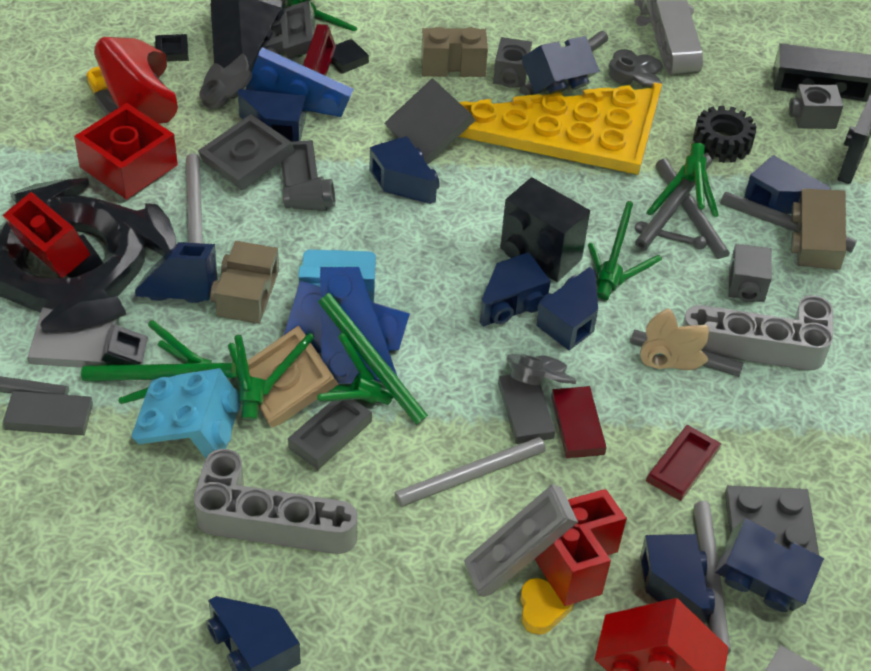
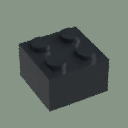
[500,177,591,283]

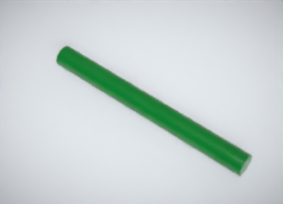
[318,292,428,425]
[81,362,236,381]

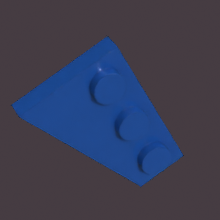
[245,47,354,117]
[320,267,398,384]
[283,280,410,353]

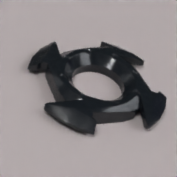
[0,178,176,333]

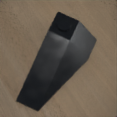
[210,0,286,72]

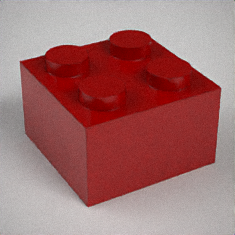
[74,103,178,200]

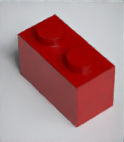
[2,192,91,278]

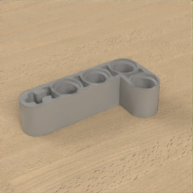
[634,0,703,75]
[682,295,833,370]
[194,449,357,554]

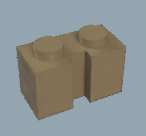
[421,27,488,77]
[791,188,846,270]
[210,241,279,324]

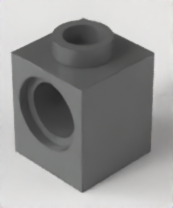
[493,37,532,87]
[789,84,843,129]
[728,243,772,302]

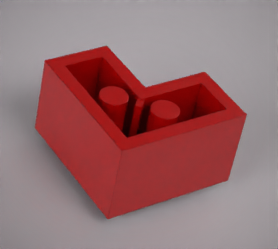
[534,489,627,606]
[594,598,729,671]

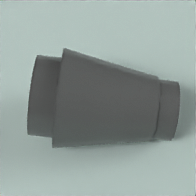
[283,176,336,211]

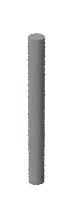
[186,153,203,243]
[394,437,546,507]
[694,501,731,654]

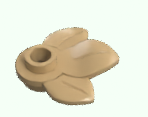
[640,308,709,370]

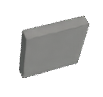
[27,307,119,367]

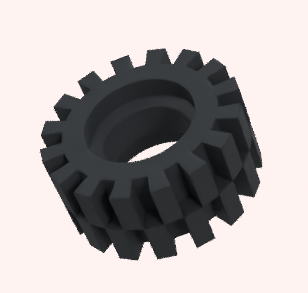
[693,106,757,163]

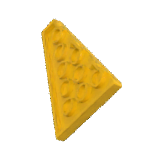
[458,83,662,175]

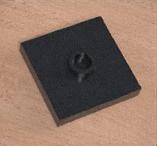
[838,94,871,184]

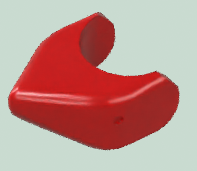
[94,36,178,124]

